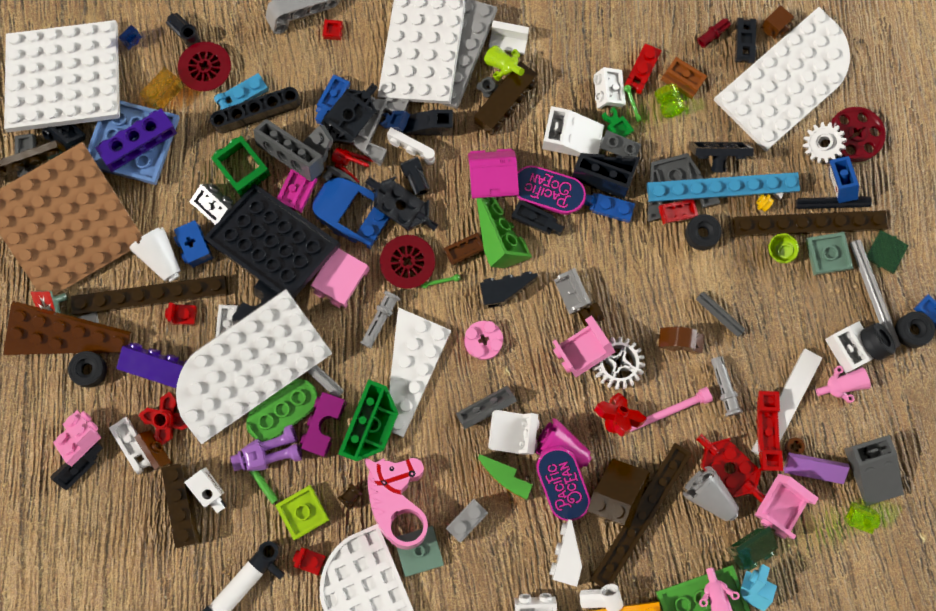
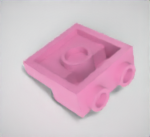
[53,410,101,467]

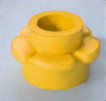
[756,194,774,212]

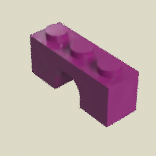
[300,392,347,458]

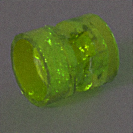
[654,83,686,118]

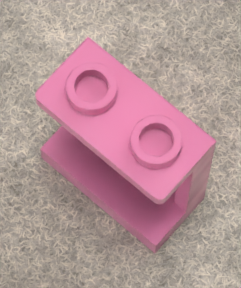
[311,248,370,308]
[553,316,615,378]
[755,474,818,539]

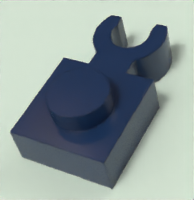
[379,111,410,131]

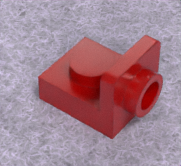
[165,302,197,326]
[293,547,326,576]

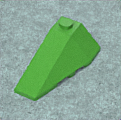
[476,197,532,268]

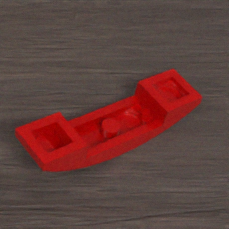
[757,391,783,471]

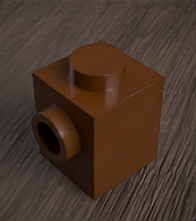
[761,5,794,39]

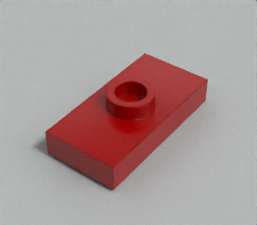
[658,200,698,225]

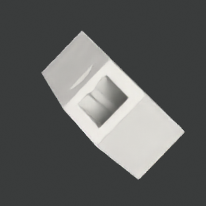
[549,520,582,587]

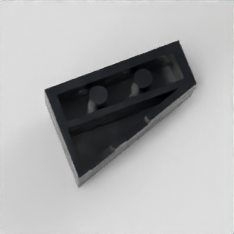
[572,153,640,199]

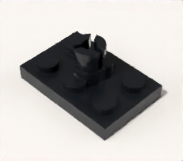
[689,141,754,173]

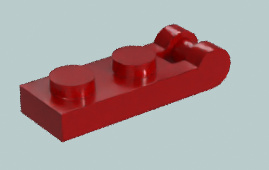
[624,43,662,95]

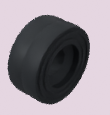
[685,214,722,251]
[895,312,935,348]
[860,323,896,360]
[68,351,107,388]

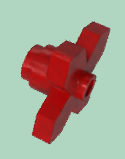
[139,392,188,445]
[594,393,647,437]

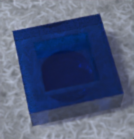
[118,25,142,50]

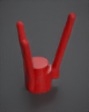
[332,147,375,183]

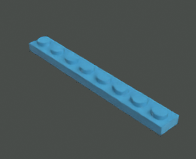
[647,172,800,203]

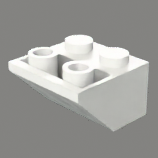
[825,321,874,373]

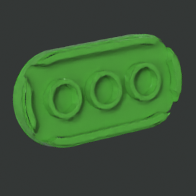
[246,379,318,442]

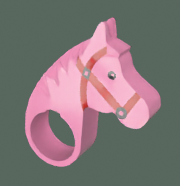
[365,458,428,550]

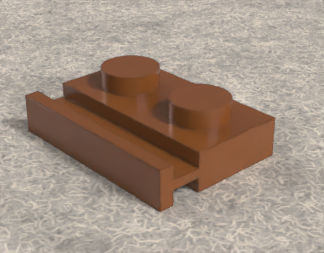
[661,57,707,99]

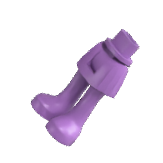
[230,425,303,471]

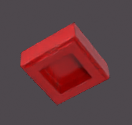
[322,19,343,40]

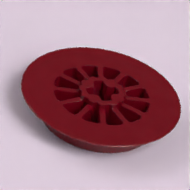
[178,42,231,91]
[380,235,435,289]

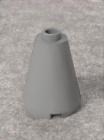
[683,466,739,521]

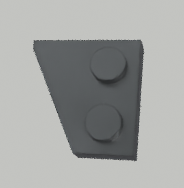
[302,125,334,177]

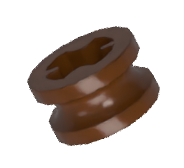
[785,437,805,455]

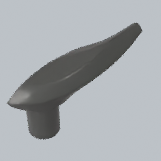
[322,165,358,184]

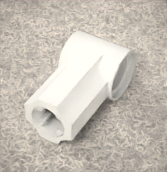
[580,584,623,611]

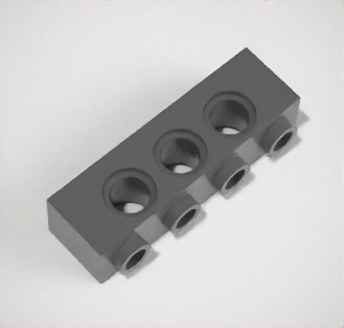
[253,119,324,182]

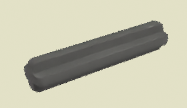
[696,292,745,337]

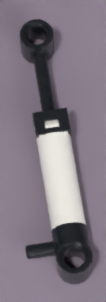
[203,541,285,611]

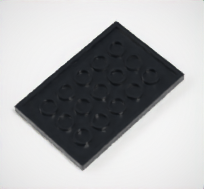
[204,183,341,299]

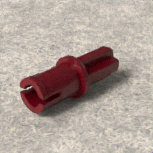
[697,18,731,48]

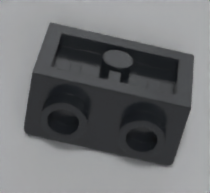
[42,124,86,151]

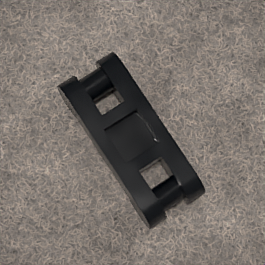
[734,17,756,64]

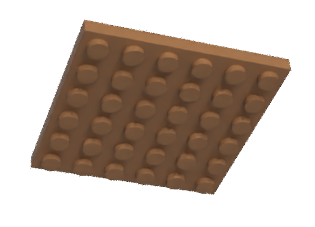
[0,142,143,296]

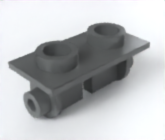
[600,130,641,159]

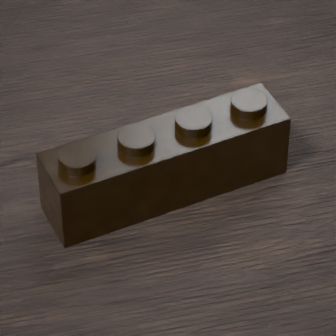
[474,61,538,136]
[161,463,201,548]

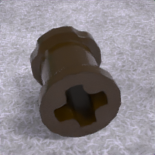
[337,483,364,510]

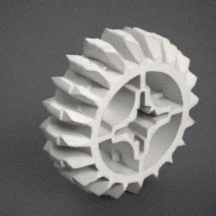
[592,337,645,390]

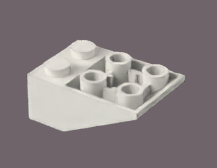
[542,106,604,157]

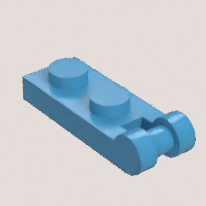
[214,73,269,110]

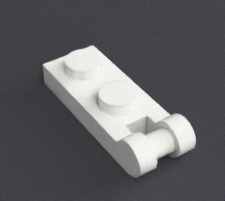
[387,127,435,165]
[109,417,152,475]

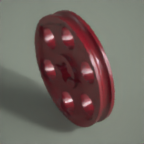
[828,107,886,162]

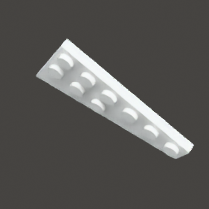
[389,307,451,438]

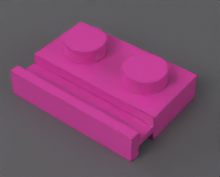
[277,169,318,213]

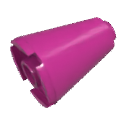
[535,418,592,468]

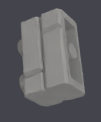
[446,499,488,543]

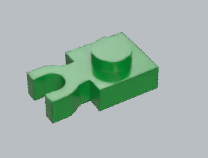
[602,107,634,138]

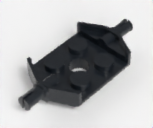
[322,83,378,145]
[365,176,438,231]

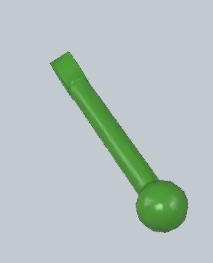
[624,85,641,122]
[421,274,460,289]

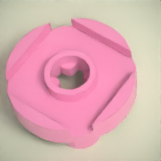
[464,321,503,360]

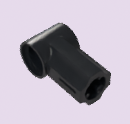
[166,13,201,47]
[400,157,430,196]

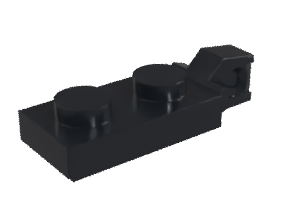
[511,200,564,236]
[50,441,103,490]

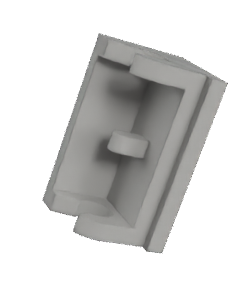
[554,268,591,315]

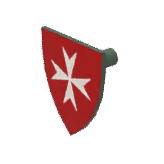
[30,291,67,313]

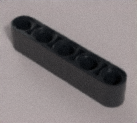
[210,87,301,134]

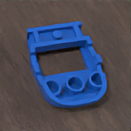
[313,178,390,249]

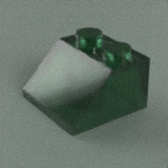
[726,526,778,571]

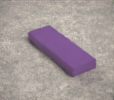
[783,453,850,484]

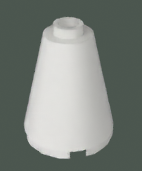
[130,227,181,282]

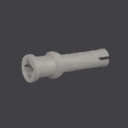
[360,291,400,349]
[711,356,743,417]

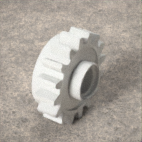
[803,122,847,164]

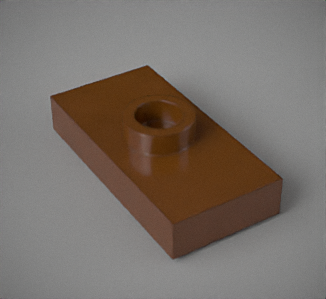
[443,232,484,266]
[134,430,172,470]

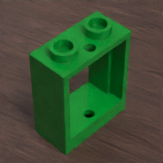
[211,136,271,197]

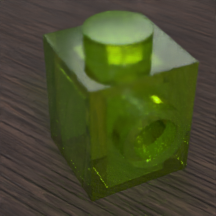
[845,501,881,534]

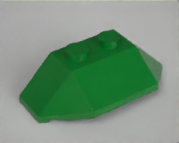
[338,379,399,462]

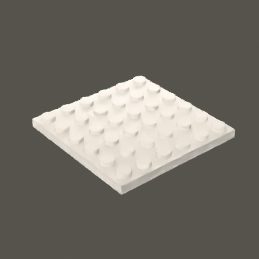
[4,20,120,133]

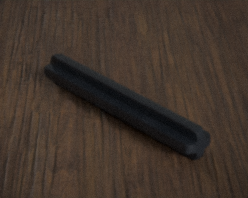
[795,196,872,209]

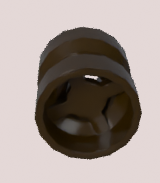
[578,302,604,327]

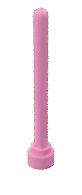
[629,387,713,433]

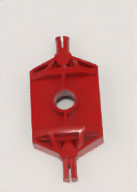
[696,433,765,503]

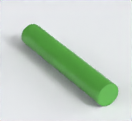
[249,471,279,505]

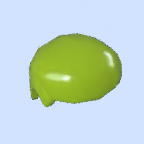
[768,233,799,264]

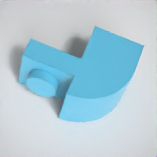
[740,564,777,611]

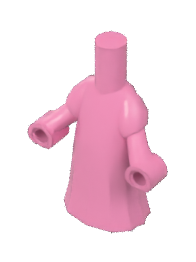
[816,366,871,403]
[699,567,740,611]

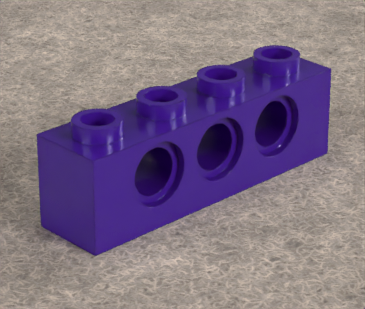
[95,108,177,172]

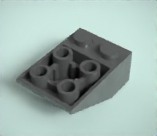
[844,435,904,506]

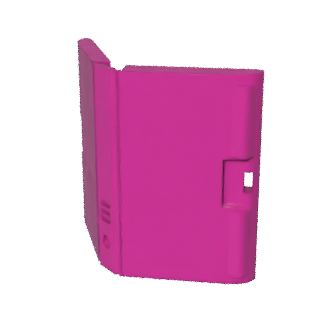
[468,148,519,199]

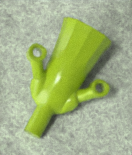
[484,45,525,81]

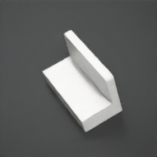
[489,20,529,55]

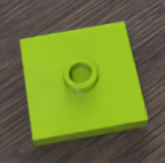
[275,485,330,541]

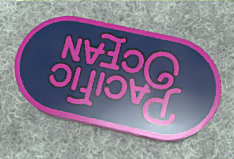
[516,166,586,215]
[536,446,590,521]

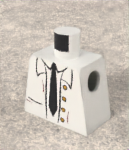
[184,467,227,513]

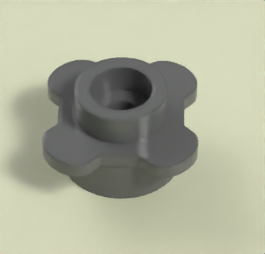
[477,77,499,98]

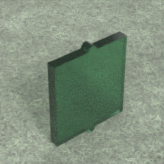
[867,230,909,274]

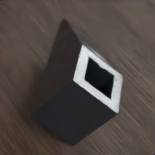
[399,109,453,136]
[480,271,538,309]

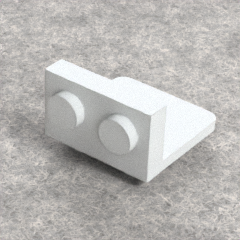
[488,410,539,455]

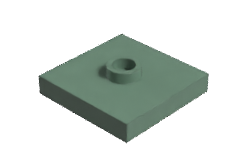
[805,232,853,276]
[396,526,444,577]

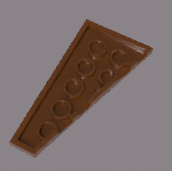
[3,301,132,355]

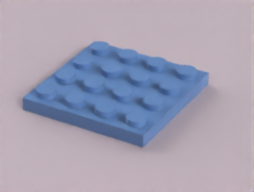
[87,100,180,185]

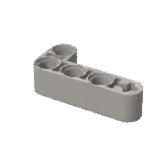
[265,0,340,34]

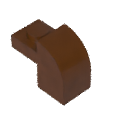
[659,327,704,354]

